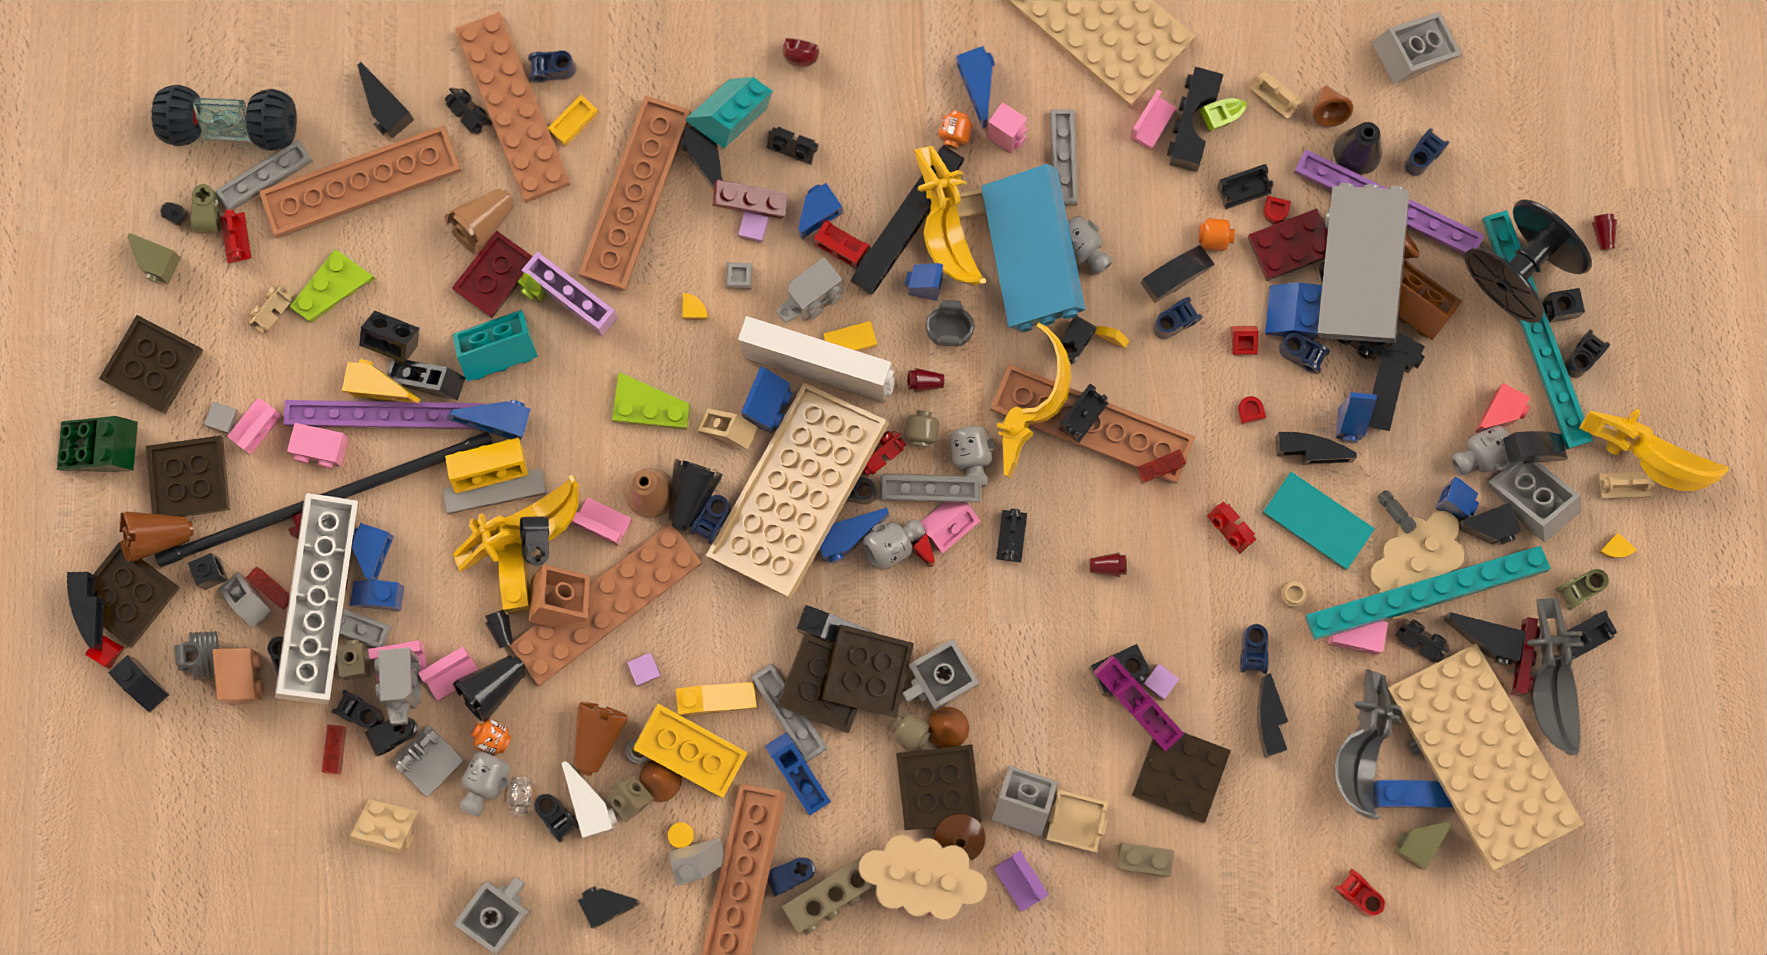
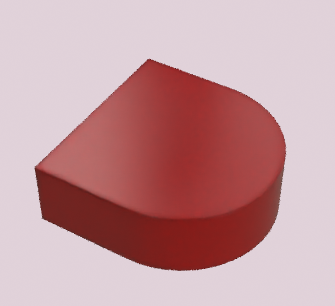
[1263,195,1291,224]
[1238,396,1266,425]

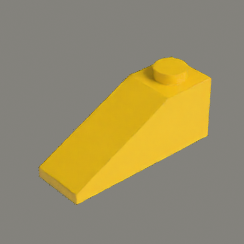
[342,359,420,404]
[498,543,531,614]
[676,682,757,717]

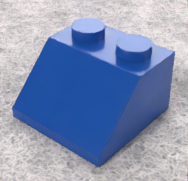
[1265,282,1322,341]
[741,366,793,433]

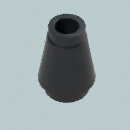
[485,610,513,649]

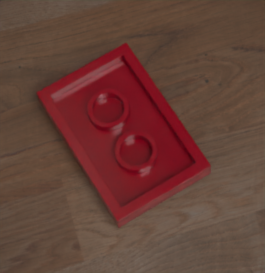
[1248,208,1328,281]
[451,231,533,319]

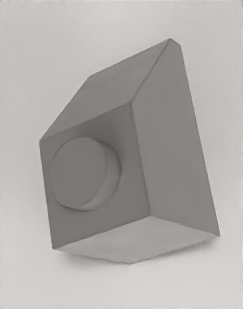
[219,572,271,627]
[670,838,724,886]

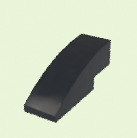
[1141,245,1215,303]
[1368,348,1409,431]
[1503,431,1568,464]
[1275,432,1357,465]
[67,572,104,651]
[1257,673,1288,758]

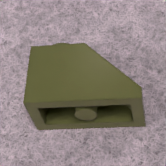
[127,233,181,284]
[1394,822,1453,869]

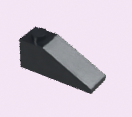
[357,62,414,139]
[681,127,723,191]
[387,359,465,400]
[797,605,875,645]
[1444,612,1526,666]

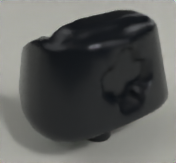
[161,202,188,225]

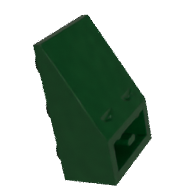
[57,416,138,472]

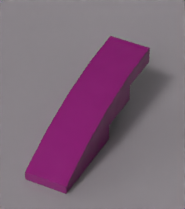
[1093,655,1184,752]

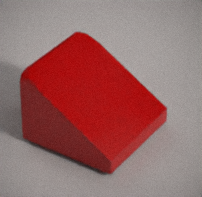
[1232,326,1259,355]
[914,534,935,567]
[84,635,124,669]

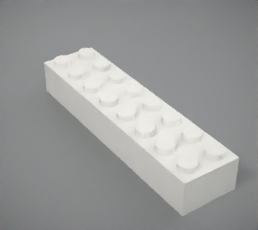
[275,493,358,705]

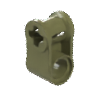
[191,184,221,233]
[1556,569,1609,610]

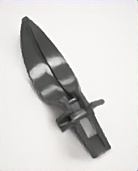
[1527,597,1583,755]
[1335,669,1403,820]

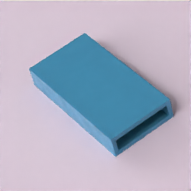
[981,164,1086,332]

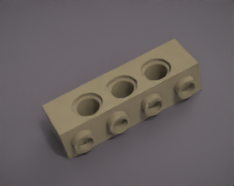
[782,851,877,935]

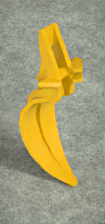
[914,146,986,285]
[996,323,1072,479]
[1579,409,1729,491]
[453,475,580,572]

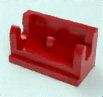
[814,220,870,269]

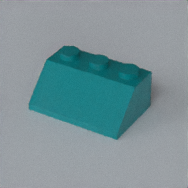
[686,77,773,149]
[452,309,538,382]

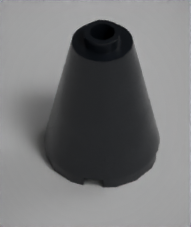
[1333,122,1383,175]
[668,458,723,531]
[452,655,526,722]

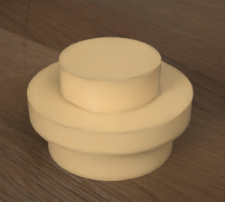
[1281,581,1307,607]

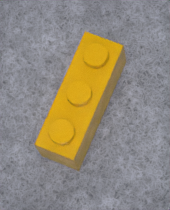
[445,437,529,494]

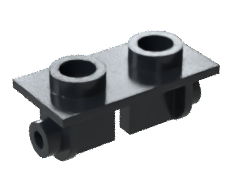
[445,88,493,135]
[766,126,819,165]
[996,509,1027,563]
[1395,618,1449,662]

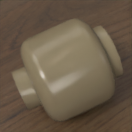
[905,410,939,448]
[891,713,931,751]

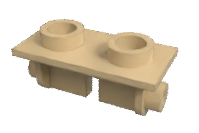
[1250,71,1303,119]
[248,284,294,334]
[1599,472,1655,499]

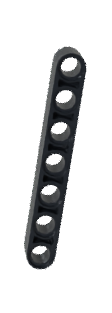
[850,145,965,295]

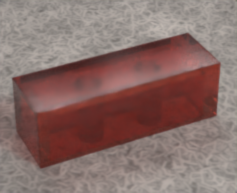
[1135,449,1186,485]
[246,566,290,610]
[322,724,347,775]

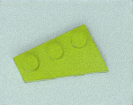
[290,249,376,323]
[612,372,690,430]

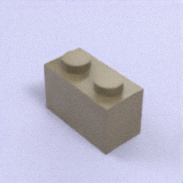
[1117,843,1174,877]

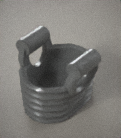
[926,300,975,346]
[174,631,219,681]

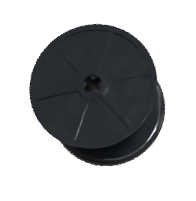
[1465,199,1592,323]

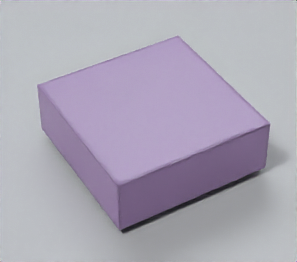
[738,212,769,242]
[627,652,661,686]
[1143,664,1179,700]

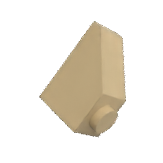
[697,408,758,449]

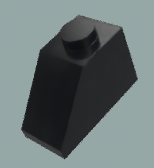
[1459,503,1521,545]
[108,655,169,712]
[578,886,641,929]

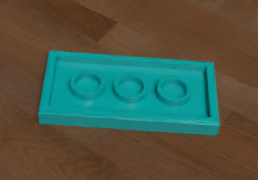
[1262,471,1375,570]

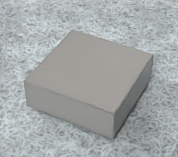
[726,262,753,289]
[204,402,238,434]

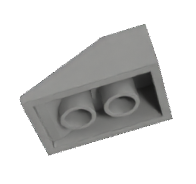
[1372,12,1461,85]
[1488,461,1582,542]

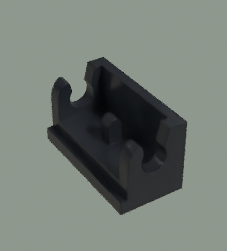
[1217,164,1273,210]
[1059,384,1108,443]
[1567,610,1617,660]

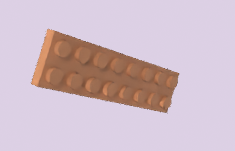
[455,12,570,203]
[578,95,692,291]
[259,125,462,238]
[990,364,1195,484]
[509,523,702,686]
[702,784,787,955]

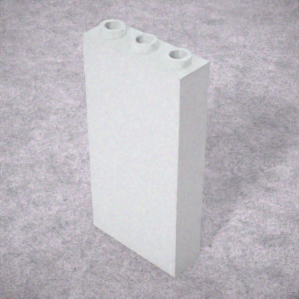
[738,316,895,402]

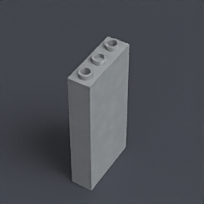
[1318,183,1410,343]

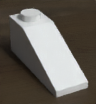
[562,761,618,839]

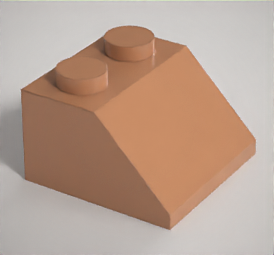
[528,564,590,627]
[212,648,264,706]

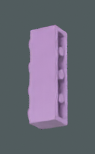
[522,251,618,337]

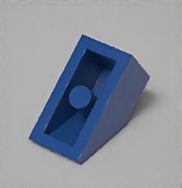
[798,183,843,239]
[905,263,943,301]
[1436,477,1479,520]
[351,523,394,580]
[350,580,404,611]

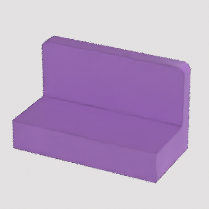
[994,851,1049,911]

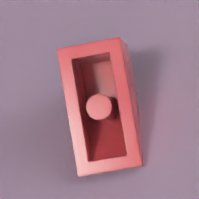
[1475,383,1530,433]

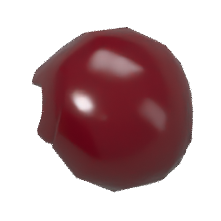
[782,38,819,68]

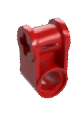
[1334,869,1385,917]

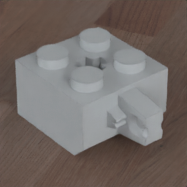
[777,257,844,324]
[902,639,979,711]
[375,647,421,725]
[454,877,531,955]

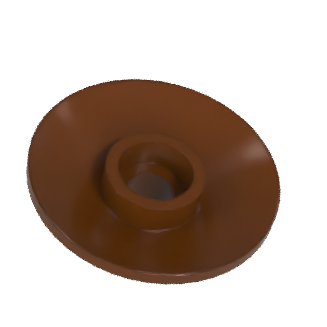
[934,814,986,862]

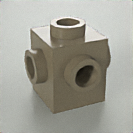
[334,640,372,680]
[606,775,654,822]

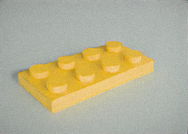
[632,703,747,798]

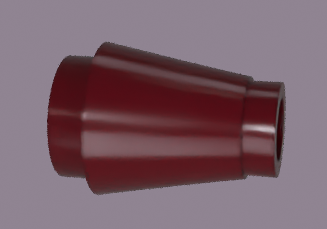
[1592,214,1617,251]
[907,368,945,393]
[1090,552,1127,577]

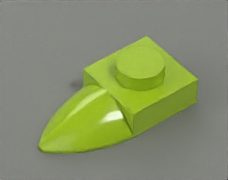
[1199,98,1247,132]
[518,273,547,303]

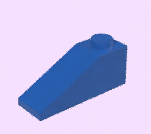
[956,46,995,129]
[1336,392,1377,443]
[446,400,531,439]
[820,508,889,563]
[765,732,831,816]
[1374,780,1452,808]

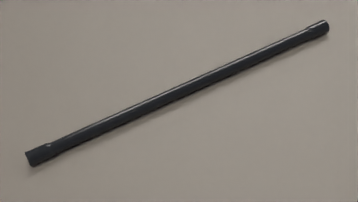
[155,432,493,568]

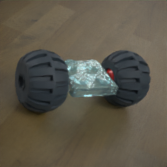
[151,85,297,151]

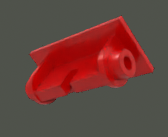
[220,210,252,263]
[863,430,906,476]
[1207,501,1257,554]

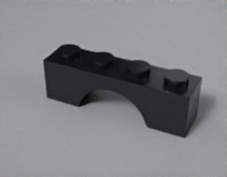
[1166,67,1224,172]

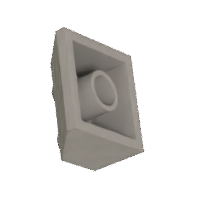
[992,765,1058,836]

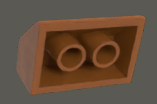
[1398,260,1462,340]

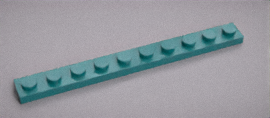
[1482,210,1593,450]
[1305,546,1551,641]

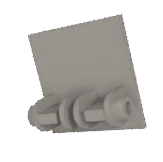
[392,725,464,797]

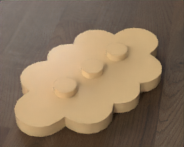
[1369,511,1464,620]
[859,835,987,920]

